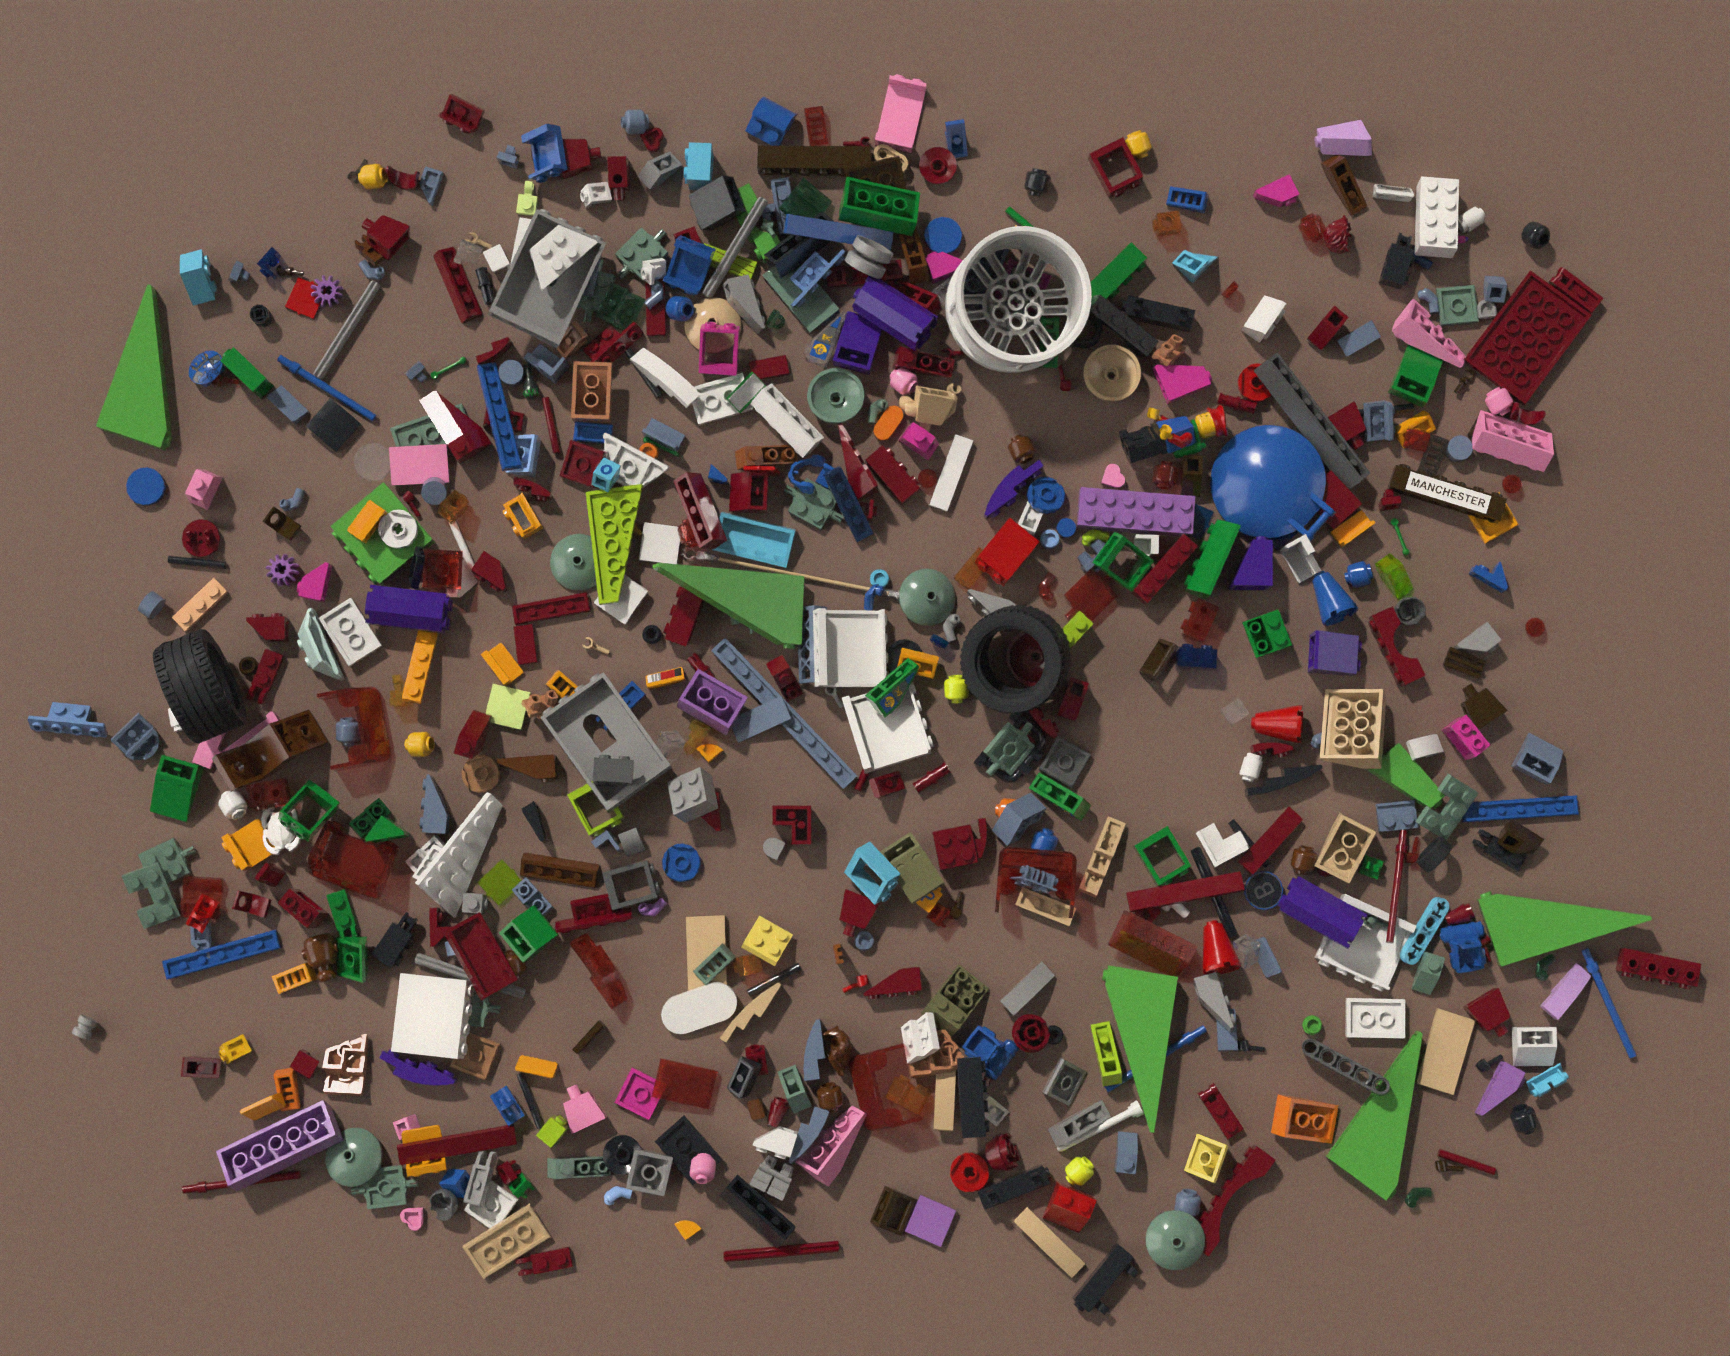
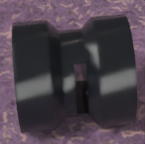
[250,304,272,327]

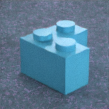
[180,249,217,306]

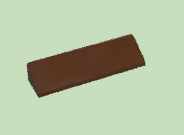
[520,853,600,888]

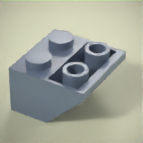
[1511,733,1563,785]

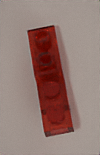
[570,933,627,1009]

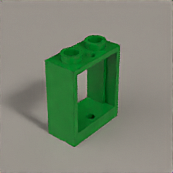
[220,347,274,399]
[1092,532,1154,592]
[278,779,340,842]
[1133,826,1192,886]

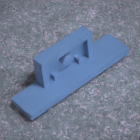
[790,249,845,308]
[28,702,108,737]

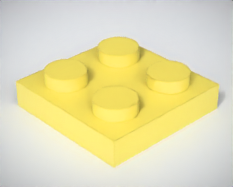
[741,916,793,966]

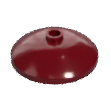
[1006,631,1044,686]

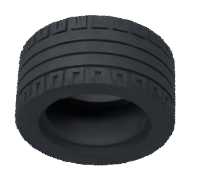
[960,605,1071,714]
[153,629,247,743]

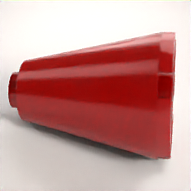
[1251,705,1303,743]
[1203,920,1242,975]

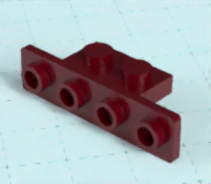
[583,322,644,363]
[555,894,632,933]

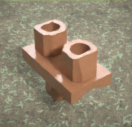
[1152,334,1186,367]
[521,689,559,719]

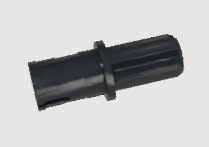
[475,267,494,305]

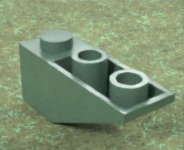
[547,1156,611,1179]

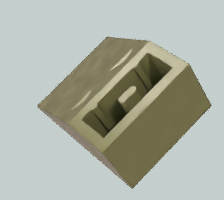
[880,832,945,904]
[921,965,989,1037]

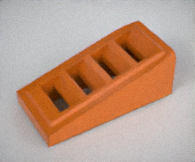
[273,1068,301,1112]

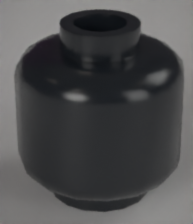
[1024,168,1051,197]
[1521,222,1550,249]
[1510,1104,1539,1135]

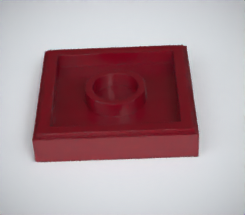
[559,440,607,488]

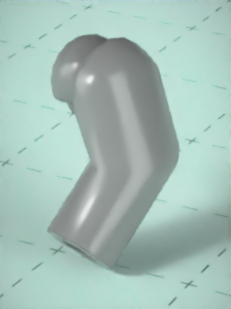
[943,614,961,643]

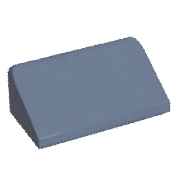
[267,385,309,425]
[1249,937,1282,977]

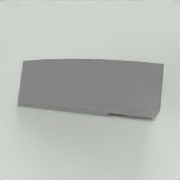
[1000,961,1055,1016]

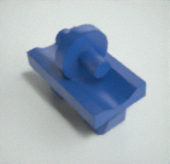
[490,1085,525,1126]

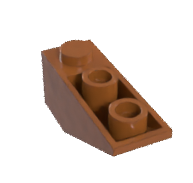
[735,445,798,470]

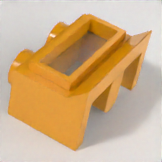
[503,493,543,539]

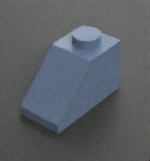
[1114,1131,1138,1174]

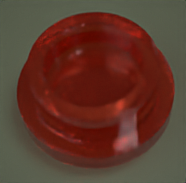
[1502,475,1521,494]
[1525,618,1545,637]

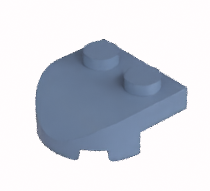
[111,712,159,760]

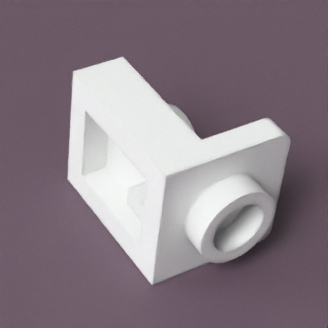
[580,182,612,208]
[641,258,666,285]

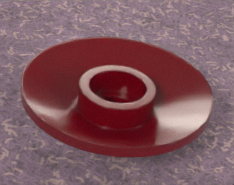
[919,147,957,184]

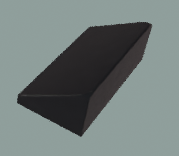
[727,1056,762,1099]

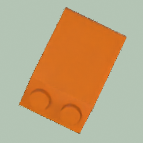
[1271,1094,1339,1144]

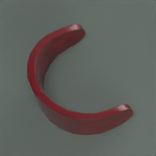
[386,166,420,190]
[1510,402,1546,426]

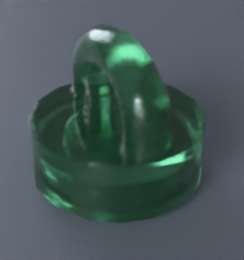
[765,309,785,329]

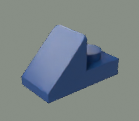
[945,119,968,158]
[1469,562,1508,593]

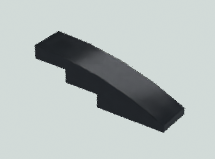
[1245,765,1322,797]

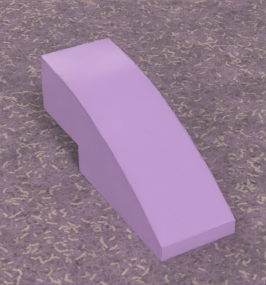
[1540,963,1591,1020]

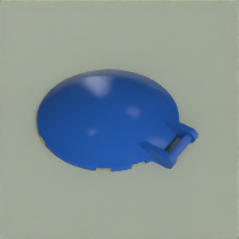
[1210,425,1336,542]

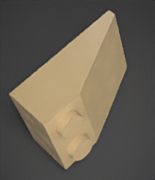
[1314,812,1376,883]

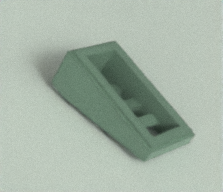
[693,943,736,985]

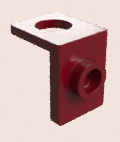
[859,499,877,522]
[232,890,272,918]

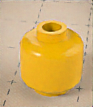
[1125,130,1152,159]
[358,164,388,190]
[404,732,435,757]

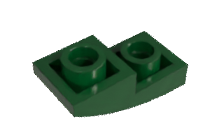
[349,798,391,839]

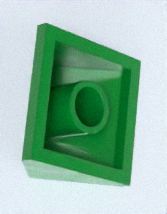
[365,815,411,843]
[336,937,368,983]

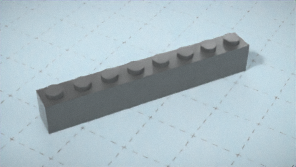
[1254,352,1370,489]

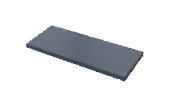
[732,696,792,743]

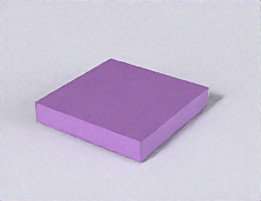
[905,1194,956,1247]

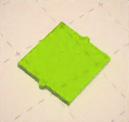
[477,859,522,905]

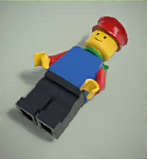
[1119,405,1228,463]

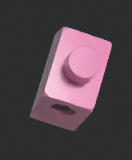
[185,469,223,510]
[563,1084,607,1134]

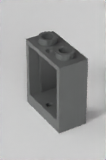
[602,860,661,910]

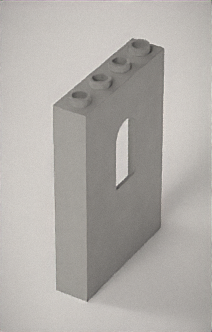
[487,209,606,348]
[540,672,672,813]

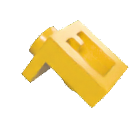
[218,1034,252,1065]

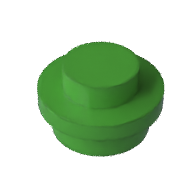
[1302,1015,1322,1035]

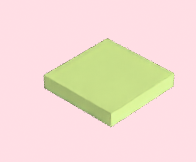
[486,684,531,730]

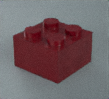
[932,824,978,870]

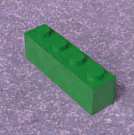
[1090,242,1147,300]

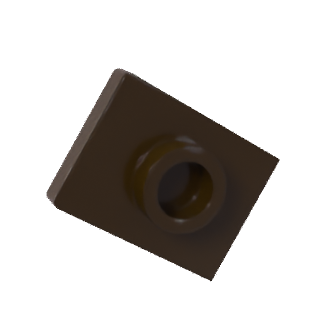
[262,506,302,541]

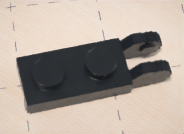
[1472,829,1528,872]

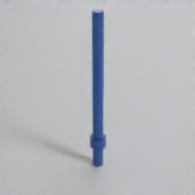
[277,355,377,422]
[1581,948,1637,1058]
[1105,1025,1207,1093]

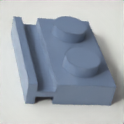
[1375,800,1418,832]

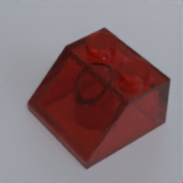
[422,549,463,591]

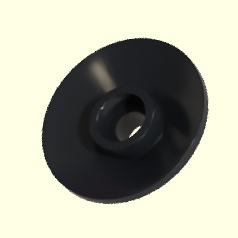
[603,1135,641,1175]

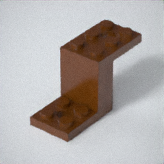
[211,709,328,792]

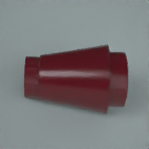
[1445,903,1475,926]
[767,1097,789,1127]

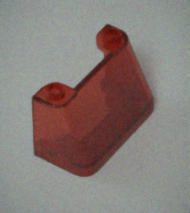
[307,820,399,900]

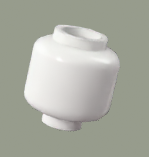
[218,791,248,820]

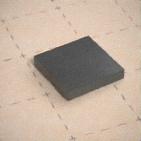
[1039,736,1091,788]

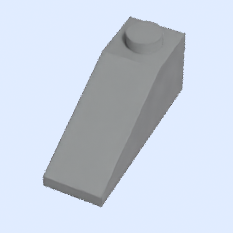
[1048,1100,1111,1147]

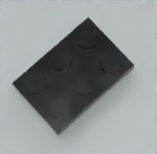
[655,1115,722,1185]

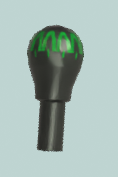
[523,364,540,401]

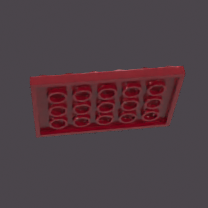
[1463,270,1592,405]

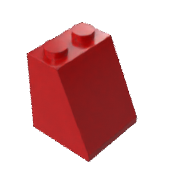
[974,518,1039,586]
[1042,1181,1097,1233]

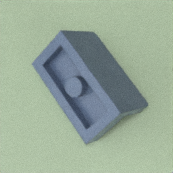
[642,418,686,452]
[591,830,623,853]

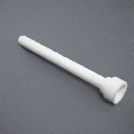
[1057,1100,1144,1152]

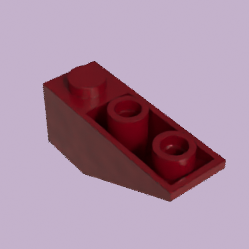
[892,346,955,378]
[863,967,922,999]

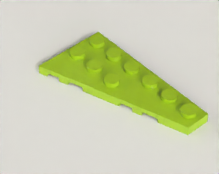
[586,484,643,605]

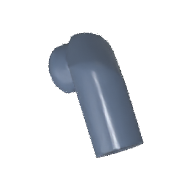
[358,260,385,280]
[644,280,663,309]

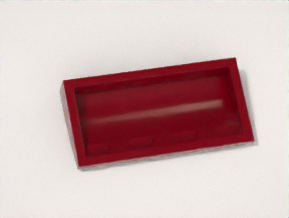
[443,912,518,1001]

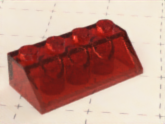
[1108,910,1198,977]

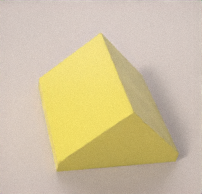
[1184,1134,1229,1183]

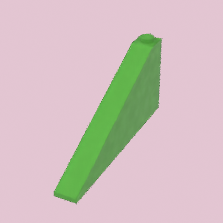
[96,284,172,451]
[653,563,804,649]
[1476,891,1652,966]
[1102,965,1178,1133]
[1326,1031,1423,1200]

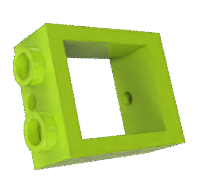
[567,781,624,837]

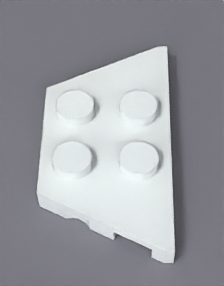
[529,225,598,291]
[603,432,670,489]

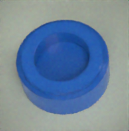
[1056,518,1076,538]

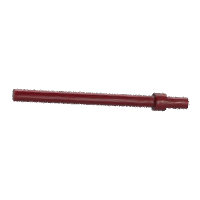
[1386,830,1408,944]
[182,1171,301,1194]

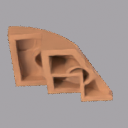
[908,1029,964,1078]
[323,1034,368,1096]

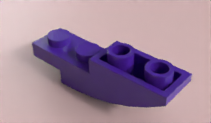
[984,460,1044,519]
[379,1049,458,1085]

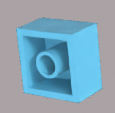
[684,142,714,190]

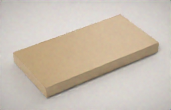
[686,915,727,991]
[1415,1008,1475,1095]
[463,1203,551,1279]

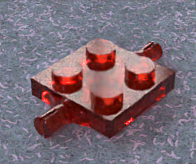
[1063,569,1117,622]

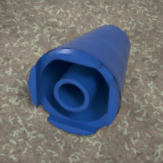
[1312,571,1358,626]

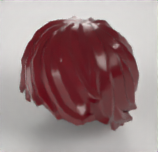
[1323,215,1352,254]

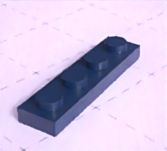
[823,466,874,542]

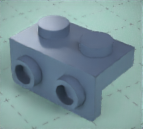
[1363,400,1395,442]

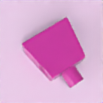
[899,422,939,461]

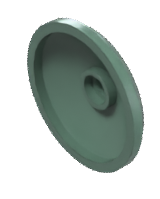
[807,368,864,424]
[550,534,597,591]
[899,569,955,626]
[325,1128,383,1187]
[1145,1210,1205,1270]

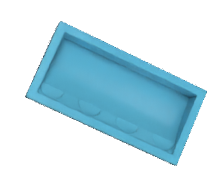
[712,512,796,568]

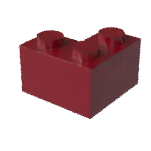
[772,805,812,845]

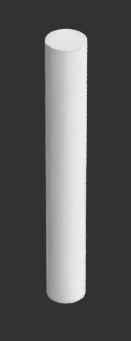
[447,516,475,569]

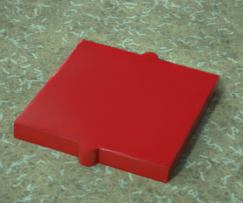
[285,277,327,319]
[743,466,780,476]

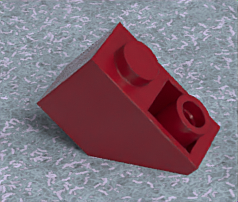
[1307,305,1349,351]
[471,551,508,593]
[246,613,289,642]
[766,655,803,702]
[1057,677,1089,721]

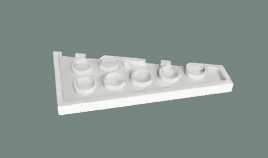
[415,792,503,918]

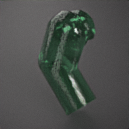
[1535,954,1556,981]
[1405,1187,1432,1208]

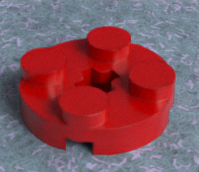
[1237,363,1271,402]
[950,1152,989,1192]

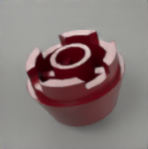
[1012,1014,1050,1053]
[985,1133,1020,1171]

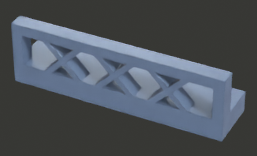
[798,605,827,684]

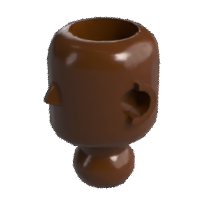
[302,933,339,983]

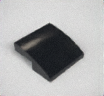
[305,398,361,452]

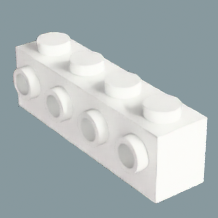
[750,383,824,458]

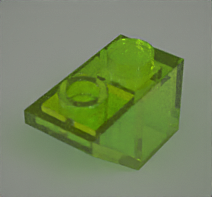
[1375,553,1414,600]

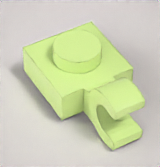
[516,181,538,216]

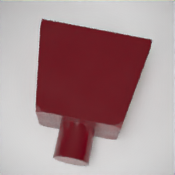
[561,139,602,179]
[607,156,630,201]
[362,215,410,261]
[1328,401,1366,450]
[839,889,880,937]
[1463,988,1510,1037]

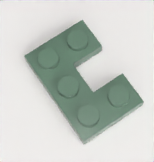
[1415,774,1479,841]
[121,862,182,929]

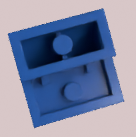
[745,97,797,146]

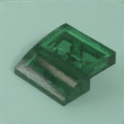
[779,177,833,218]
[596,282,646,331]

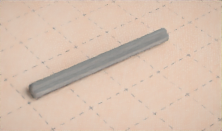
[703,197,768,298]
[313,281,380,380]
[415,954,526,999]

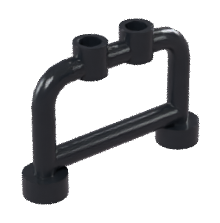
[973,712,1046,783]

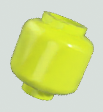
[944,675,969,704]
[1065,1156,1094,1186]

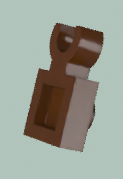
[354,234,385,266]

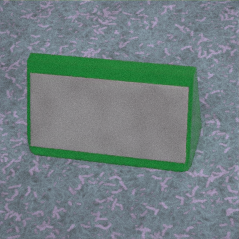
[726,371,766,414]

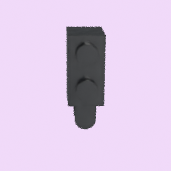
[1378,232,1415,289]
[371,912,418,968]

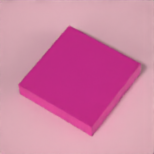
[614,1067,667,1120]

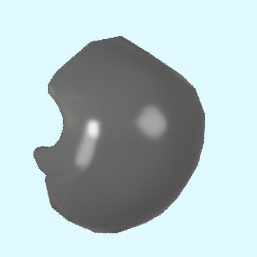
[1394,597,1426,626]
[429,1189,458,1221]

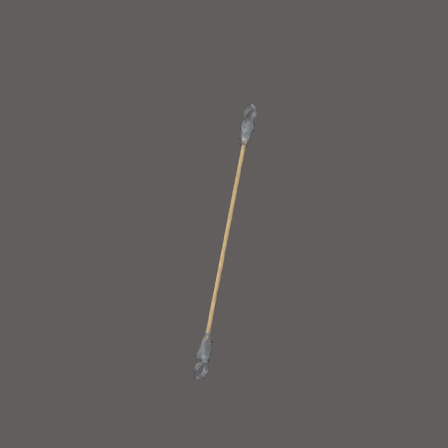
[681,547,899,601]

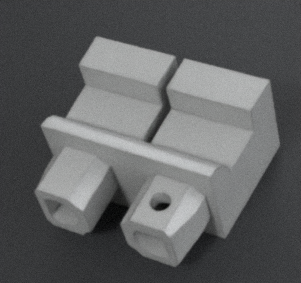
[749,1154,794,1201]

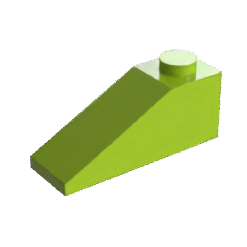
[1090,1021,1122,1087]

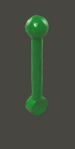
[431,357,467,379]
[643,437,680,457]
[1390,518,1410,556]

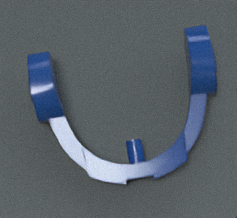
[788,455,826,494]

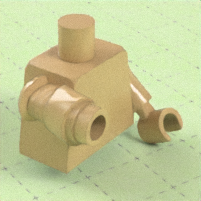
[899,383,961,432]

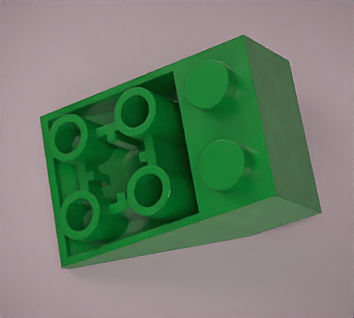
[1387,344,1443,407]
[150,755,204,822]

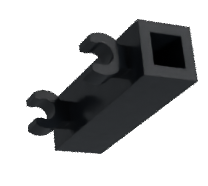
[1121,295,1195,333]
[977,1164,1052,1210]
[1072,1243,1139,1315]

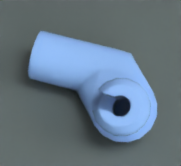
[604,1186,633,1205]

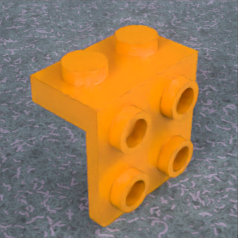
[221,819,275,871]
[401,1125,447,1177]

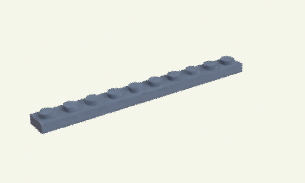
[711,638,857,790]

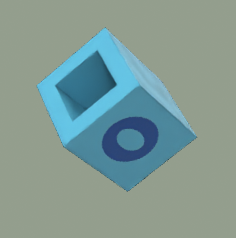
[591,458,621,492]

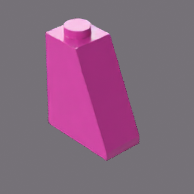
[1153,365,1212,404]

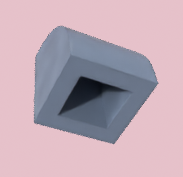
[1483,276,1507,303]

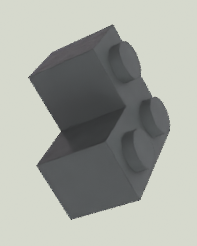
[593,755,634,787]

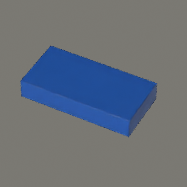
[573,422,613,444]

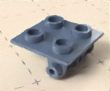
[1009,865,1058,894]

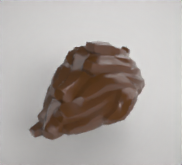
[823,1026,852,1076]

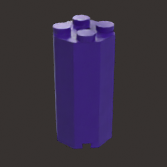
[852,276,938,351]
[365,585,453,633]
[1277,876,1368,949]

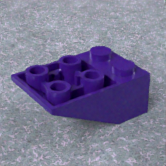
[833,311,882,375]

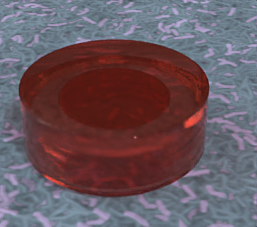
[1221,281,1239,299]
[918,469,937,489]

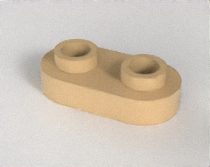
[874,144,908,173]

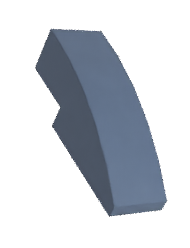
[803,1019,825,1081]
[789,1107,829,1164]

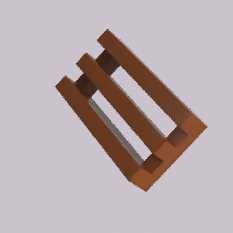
[833,944,844,964]

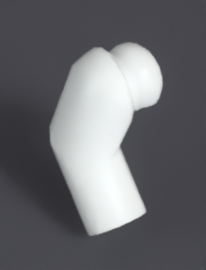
[1161,903,1190,918]

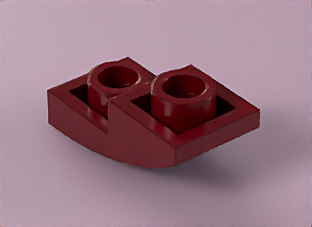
[513,477,552,502]
[1028,707,1059,739]
[1250,742,1294,758]

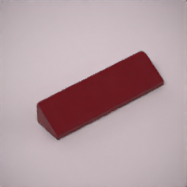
[433,247,483,323]

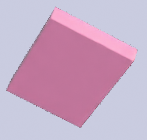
[389,444,450,485]

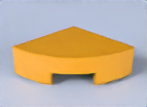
[696,744,724,763]
[674,1220,702,1240]

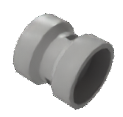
[72,1014,98,1040]

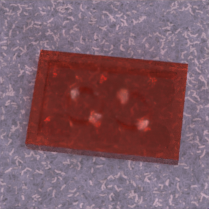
[651,1058,717,1109]

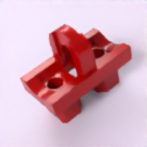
[186,893,220,933]

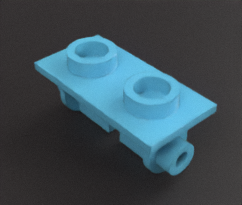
[1526,1063,1569,1097]

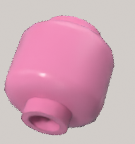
[890,368,918,396]
[1485,387,1514,416]
[690,1153,716,1184]

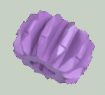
[311,275,343,308]
[266,554,299,587]

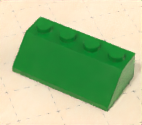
[838,177,920,236]
[1184,519,1241,600]

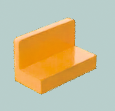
[347,500,388,544]
[1330,510,1376,548]
[481,643,524,686]

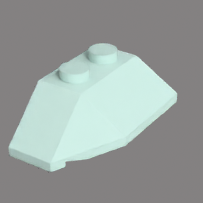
[297,608,345,681]

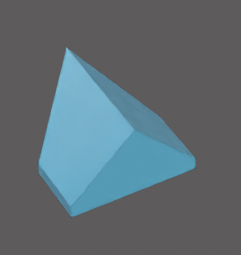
[1172,250,1218,283]

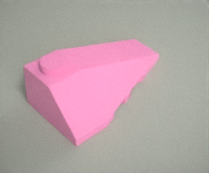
[1392,299,1465,368]
[795,1106,867,1187]

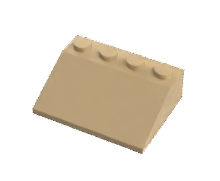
[1320,689,1386,769]

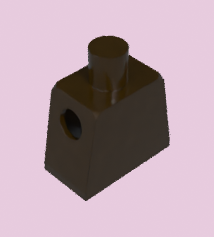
[1460,683,1507,732]

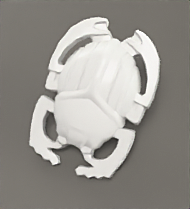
[262,804,300,855]

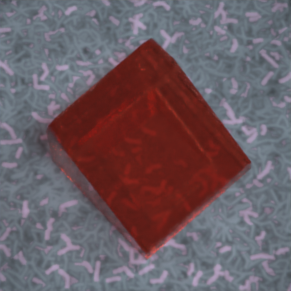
[1403,428,1430,452]

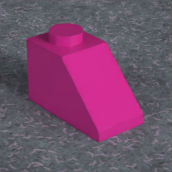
[1253,174,1299,207]
[925,251,963,284]
[297,562,332,603]

